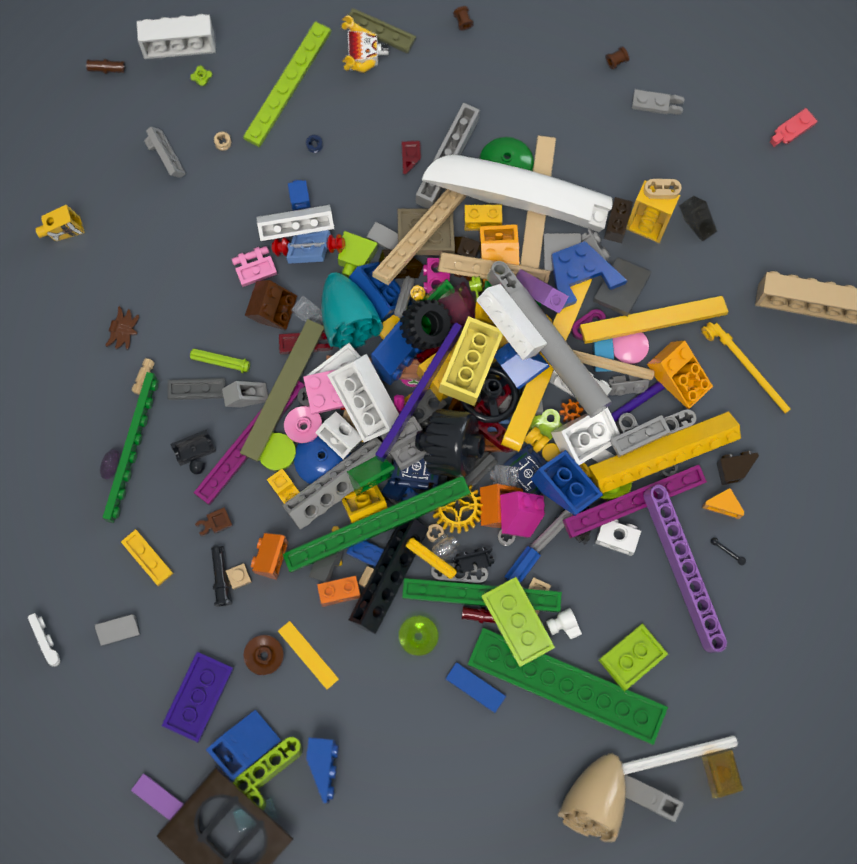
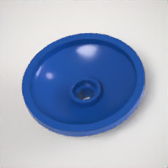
[294,436,351,484]

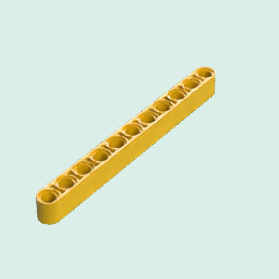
[501,278,593,452]

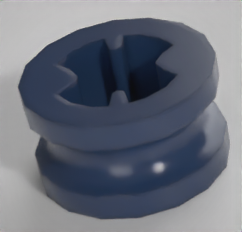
[306,135,323,153]

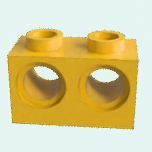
[464,205,502,231]

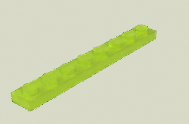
[243,21,331,147]

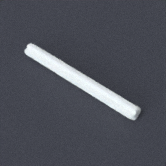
[622,736,738,775]

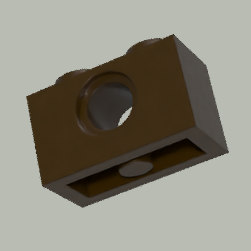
[604,197,633,243]

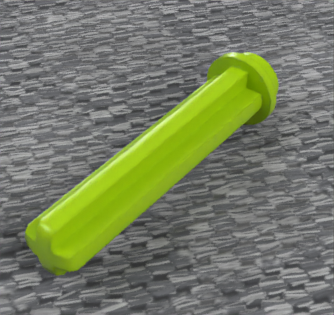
[190,349,250,374]

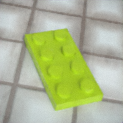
[481,577,555,667]

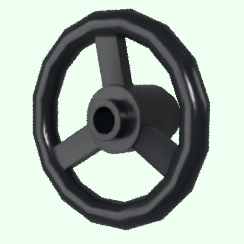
[460,366,519,423]

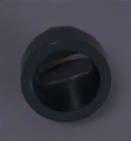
[189,460,206,475]

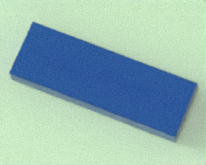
[445,662,506,713]

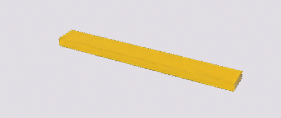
[579,296,729,344]

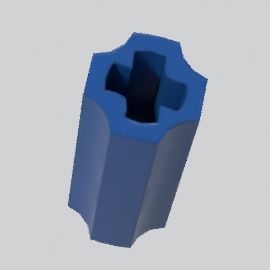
[504,546,541,584]

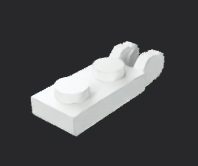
[28,613,61,667]

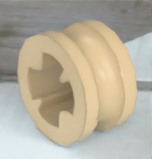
[214,132,231,151]
[426,524,444,543]

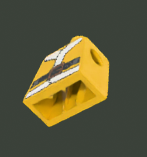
[35,205,85,241]

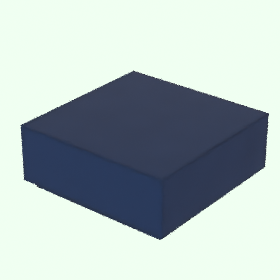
[381,478,407,501]

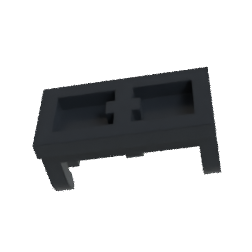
[170,429,216,466]

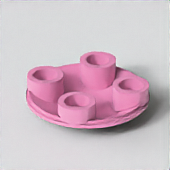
[613,332,649,364]

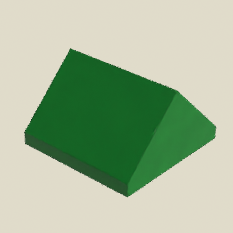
[347,456,395,496]

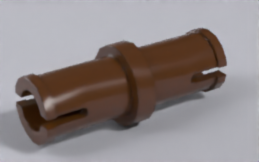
[86,59,125,74]

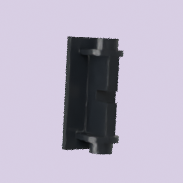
[452,547,494,574]

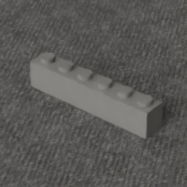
[416,103,480,209]

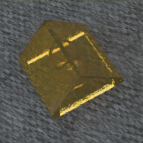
[702,750,743,798]

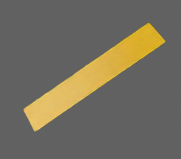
[278,621,339,689]

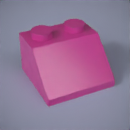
[500,491,545,538]

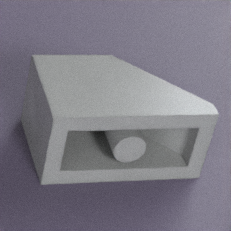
[222,381,268,407]

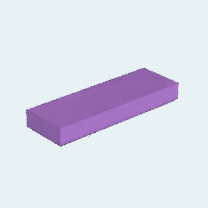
[131,774,184,820]

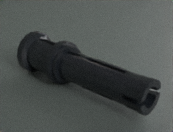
[211,546,232,607]

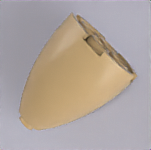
[558,754,626,842]

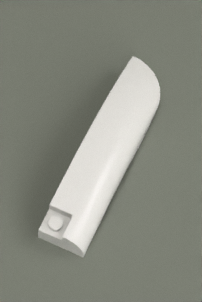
[422,155,612,232]

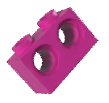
[423,258,450,294]

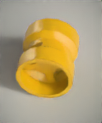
[524,427,550,453]

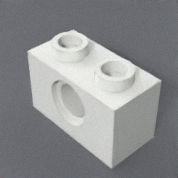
[315,412,362,459]
[595,519,641,556]

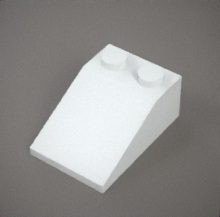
[551,407,620,465]

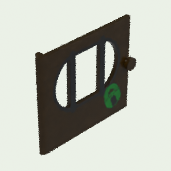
[157,767,293,864]

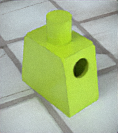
[338,231,378,277]

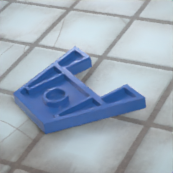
[551,241,627,309]

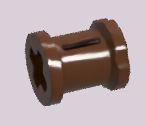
[453,6,474,31]
[606,47,629,69]

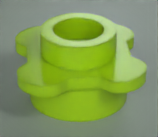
[190,66,212,86]

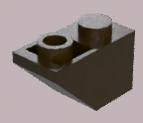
[717,451,759,485]

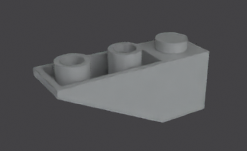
[624,774,684,822]

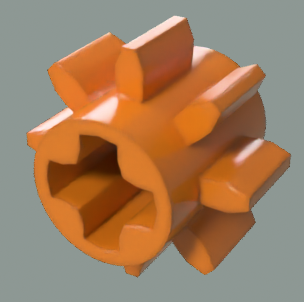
[559,399,583,422]

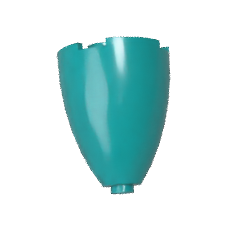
[321,272,383,350]

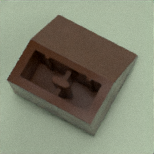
[245,280,297,330]

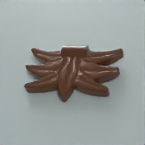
[105,306,139,350]

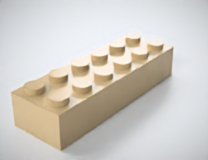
[755,271,857,324]

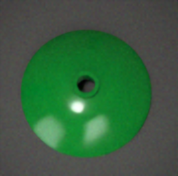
[479,137,534,171]

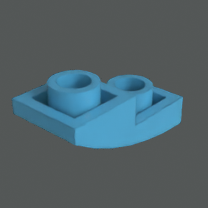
[593,338,614,372]

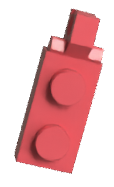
[769,108,817,147]

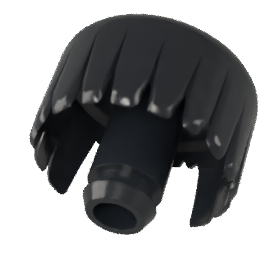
[415,409,485,478]

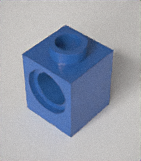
[288,180,311,211]

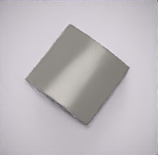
[543,233,581,271]
[381,416,429,471]

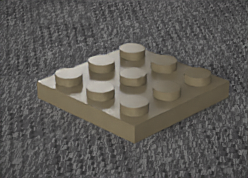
[397,209,455,255]

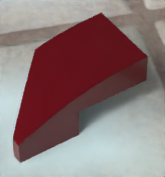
[402,141,421,175]

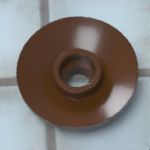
[244,635,284,675]

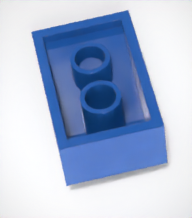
[531,450,603,516]

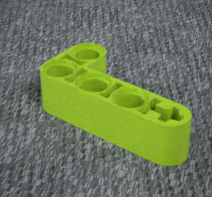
[233,737,303,810]

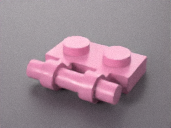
[232,246,277,287]

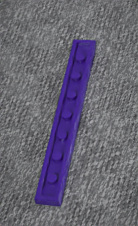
[376,323,463,462]

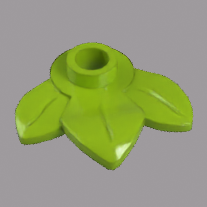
[469,276,483,302]
[529,409,563,441]

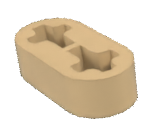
[643,179,682,199]

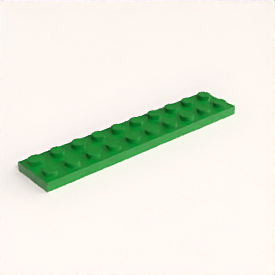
[468,628,668,745]

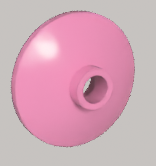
[284,406,322,443]

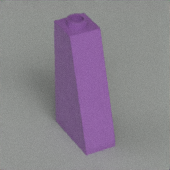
[516,269,569,313]

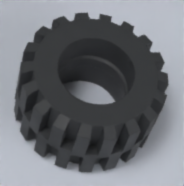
[400,299,453,350]

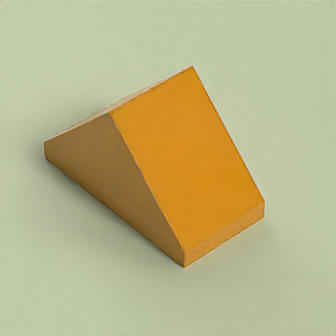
[702,488,744,519]

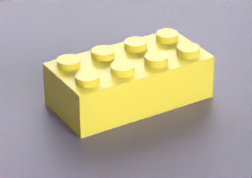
[438,316,503,406]

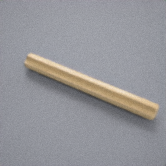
[573,350,654,380]

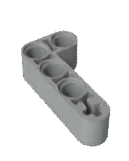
[616,409,696,437]

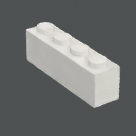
[257,205,334,241]
[476,284,547,360]

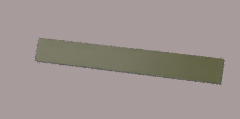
[240,319,324,462]

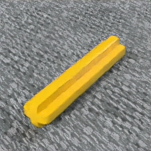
[406,538,457,579]

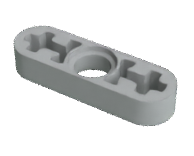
[431,563,488,584]

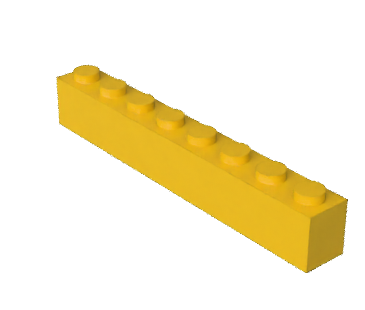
[589,411,741,494]

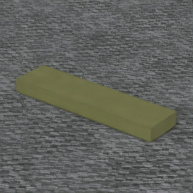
[348,8,416,54]

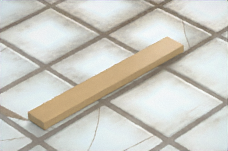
[520,136,556,269]
[372,189,466,285]

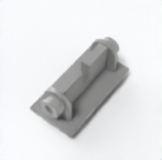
[581,229,610,264]
[608,375,649,396]

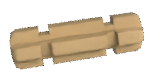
[132,358,154,395]

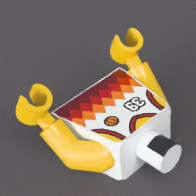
[341,15,388,73]

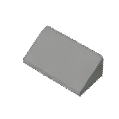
[95,614,140,646]

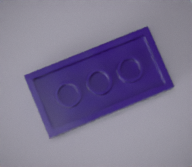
[162,652,234,743]

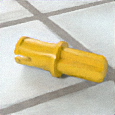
[410,285,425,301]

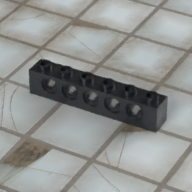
[348,519,429,634]

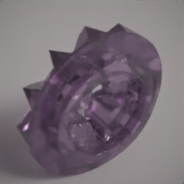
[100,449,119,480]

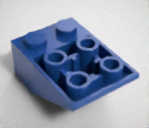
[206,710,281,781]
[306,738,339,803]

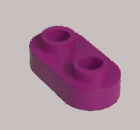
[572,309,606,340]

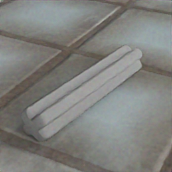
[394,276,415,318]
[530,510,574,553]

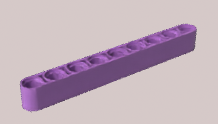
[644,485,727,653]

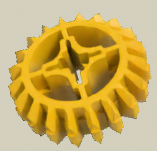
[433,485,483,534]

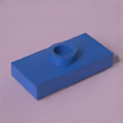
[346,541,384,568]

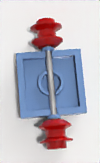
[272,230,345,264]

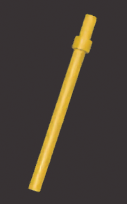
[714,323,791,414]

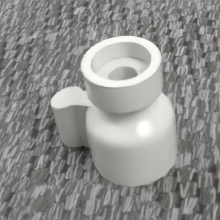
[546,608,582,639]

